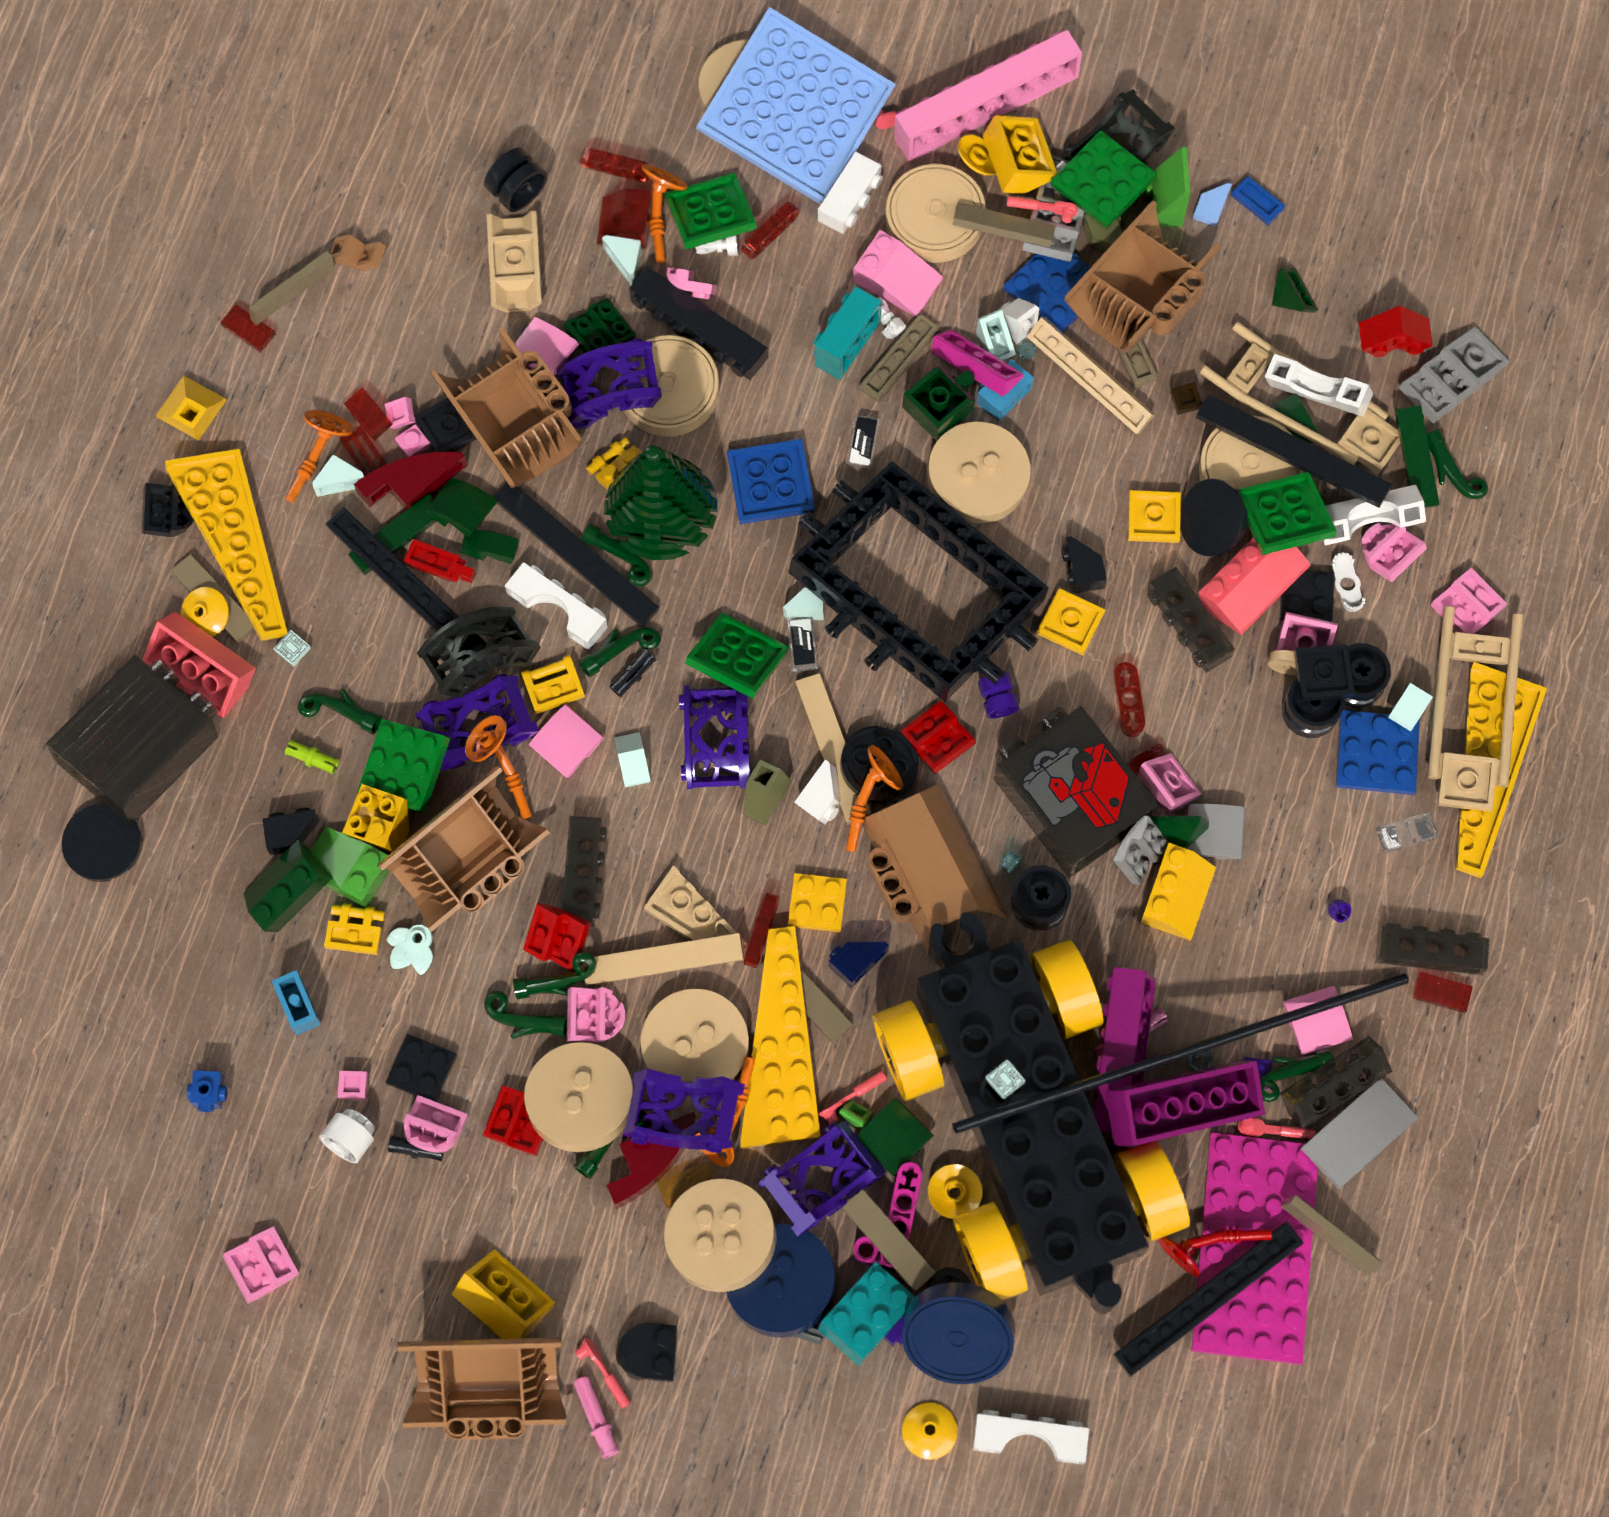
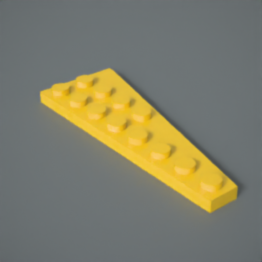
[165,449,287,641]
[1456,662,1547,879]
[740,926,821,1149]

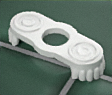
[1332,552,1366,612]

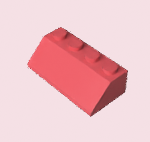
[1198,537,1311,635]
[142,612,256,718]

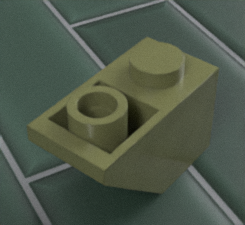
[1083,214,1123,253]
[743,759,792,825]

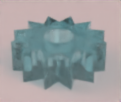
[1016,341,1037,361]

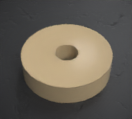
[1268,650,1297,676]

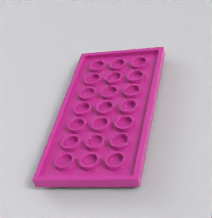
[1191,1133,1318,1365]

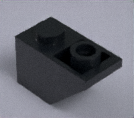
[1061,536,1107,594]
[262,808,319,856]

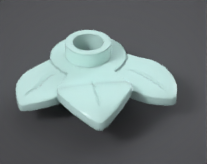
[386,925,433,975]

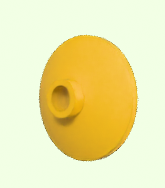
[958,135,996,176]
[181,587,229,637]
[928,1164,982,1219]
[902,1403,958,1460]

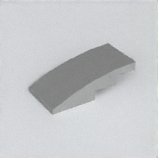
[1022,181,1085,262]
[1399,327,1510,424]
[1301,1078,1418,1190]

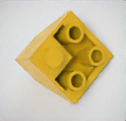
[156,375,227,441]
[342,784,410,853]

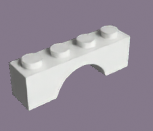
[1265,354,1373,417]
[1323,485,1426,545]
[505,562,608,651]
[973,1410,1089,1465]

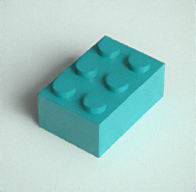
[813,286,881,380]
[818,1262,915,1367]

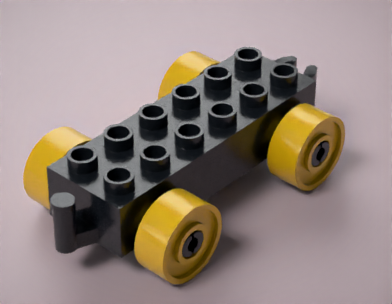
[872,912,1190,1314]

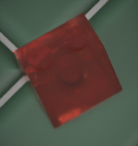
[597,188,652,249]

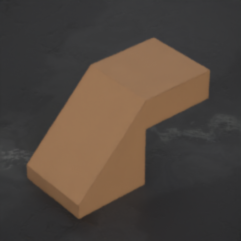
[330,234,387,271]

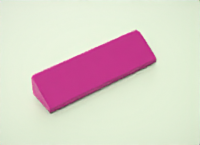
[932,329,1024,396]

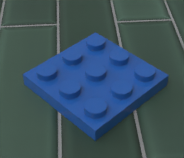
[1003,253,1091,332]
[727,439,815,525]
[1335,710,1420,795]

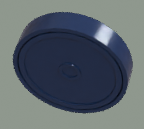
[726,1224,836,1337]
[902,1282,1015,1384]

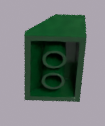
[244,839,333,932]

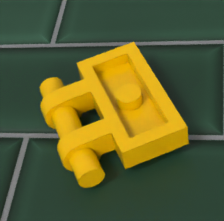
[585,437,642,490]
[324,903,385,955]

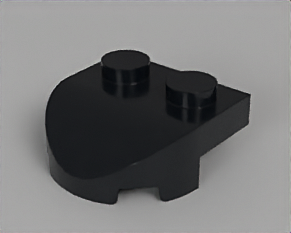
[141,482,194,537]
[616,1323,677,1382]

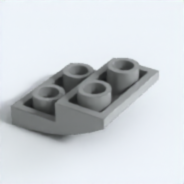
[1187,804,1246,860]
[1113,815,1167,885]

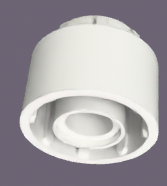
[319,1109,374,1163]

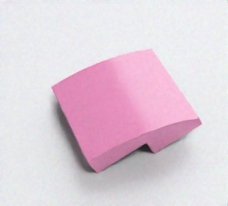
[515,317,579,376]
[1430,568,1507,634]
[528,704,605,778]
[1283,986,1353,1055]
[223,1226,299,1304]

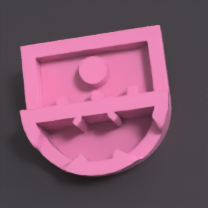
[666,267,718,299]
[1362,523,1427,582]
[567,987,625,1044]
[404,1095,468,1152]

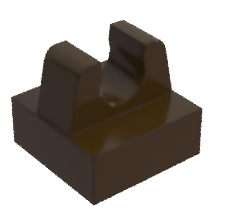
[1170,382,1202,415]

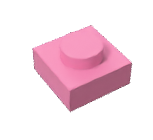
[385,397,415,429]
[395,424,431,457]
[338,1071,368,1100]

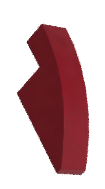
[354,452,467,510]
[606,1112,697,1209]

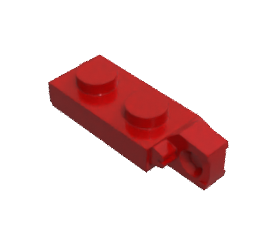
[403,539,476,583]

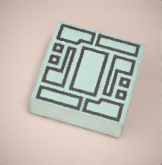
[273,630,311,667]
[985,1060,1025,1100]

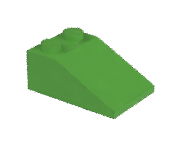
[1146,147,1190,228]
[311,827,390,909]

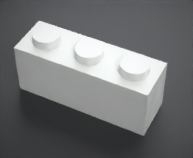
[818,152,883,234]

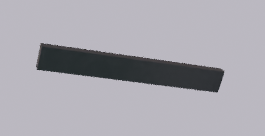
[1196,394,1392,508]
[493,482,659,628]
[325,506,486,652]
[1113,1221,1304,1377]

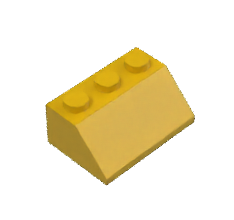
[983,115,1058,194]
[1141,843,1216,941]
[451,1249,556,1339]

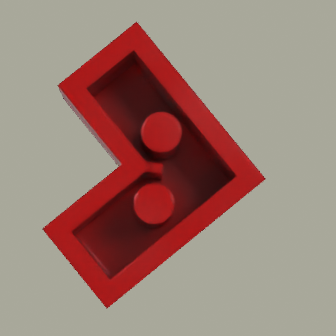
[1358,305,1433,357]

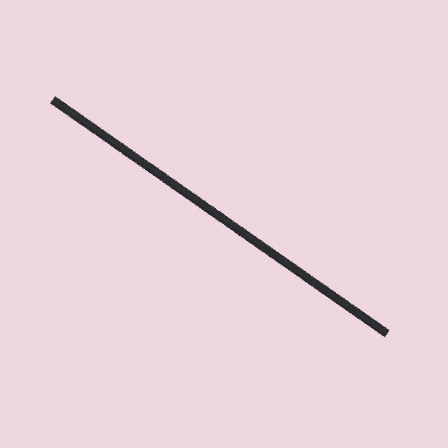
[952,973,1409,1134]

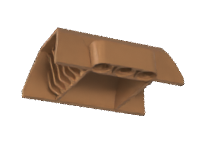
[1064,201,1221,352]
[431,326,583,488]
[377,765,550,932]
[862,783,1008,955]
[397,1338,566,1440]

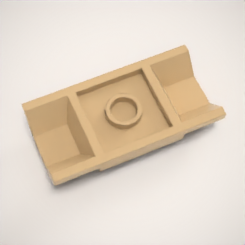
[487,211,542,312]

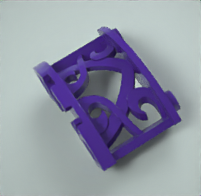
[557,339,662,429]
[416,674,539,770]
[679,685,750,790]
[623,1068,745,1153]
[758,1121,887,1237]

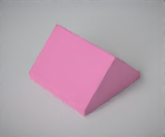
[1276,612,1338,651]
[1138,753,1202,816]

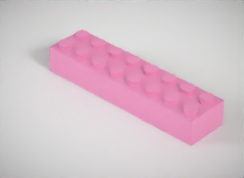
[894,30,1082,162]

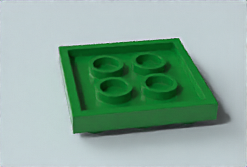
[1051,130,1157,229]
[664,173,757,250]
[1238,472,1337,555]
[685,613,789,699]
[357,719,450,813]

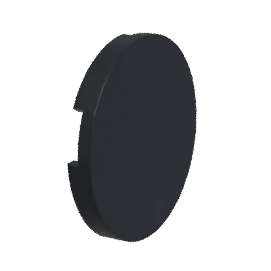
[1180,479,1247,557]
[840,726,919,803]
[62,804,142,882]

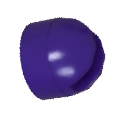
[1328,899,1352,923]

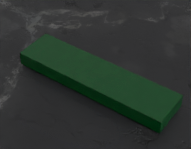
[1395,405,1440,508]
[348,494,437,576]

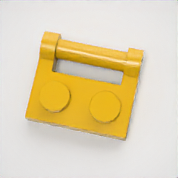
[521,654,585,714]

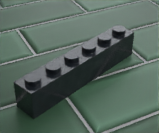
[629,266,768,380]

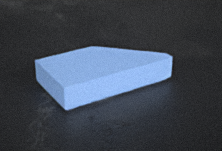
[1193,183,1232,227]

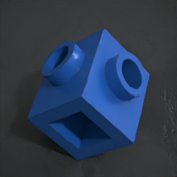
[187,1070,228,1113]

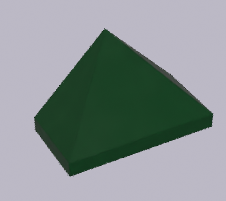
[1272,267,1318,313]
[1150,816,1209,849]

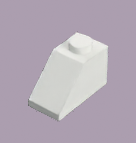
[1000,298,1039,344]
[795,760,841,825]

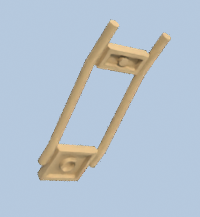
[1200,322,1400,475]
[1428,606,1523,812]

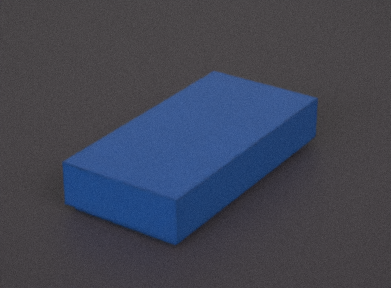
[1231,176,1286,226]

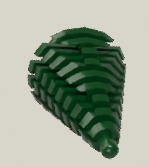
[604,445,717,561]

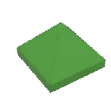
[839,1099,873,1127]

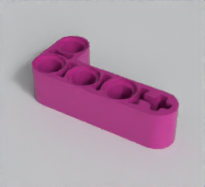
[854,1162,922,1271]

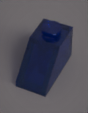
[828,942,889,989]

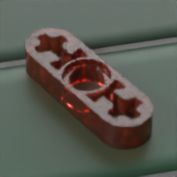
[580,148,649,182]
[741,201,800,260]
[1113,662,1145,738]
[743,892,780,968]

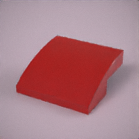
[900,701,976,774]
[523,903,591,971]
[483,1085,544,1157]

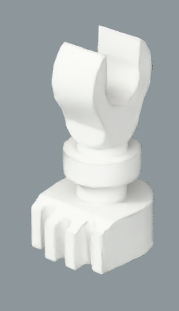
[695,235,738,256]
[878,297,906,338]

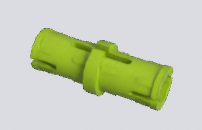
[285,739,340,775]

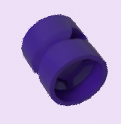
[978,673,1020,719]

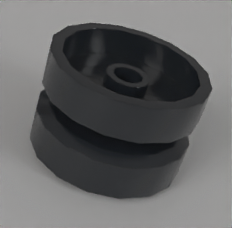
[484,148,547,212]
[1345,643,1391,708]
[1282,678,1345,738]
[1011,865,1071,931]

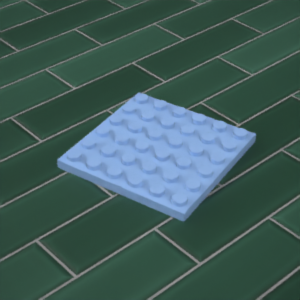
[696,7,896,205]

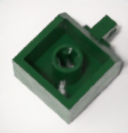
[902,366,975,441]

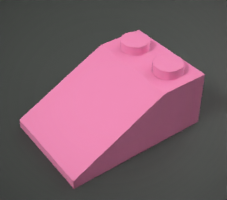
[853,230,943,317]

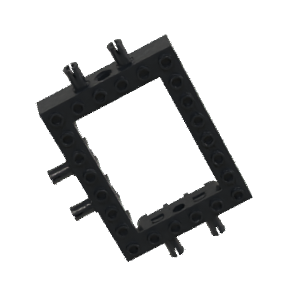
[788,461,1049,702]

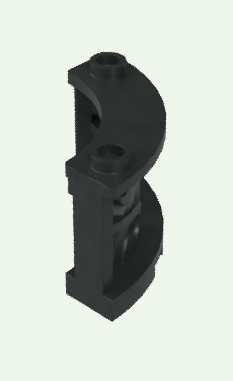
[1061,89,1175,165]
[417,606,541,698]

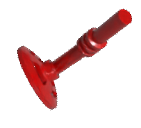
[1157,1227,1272,1277]

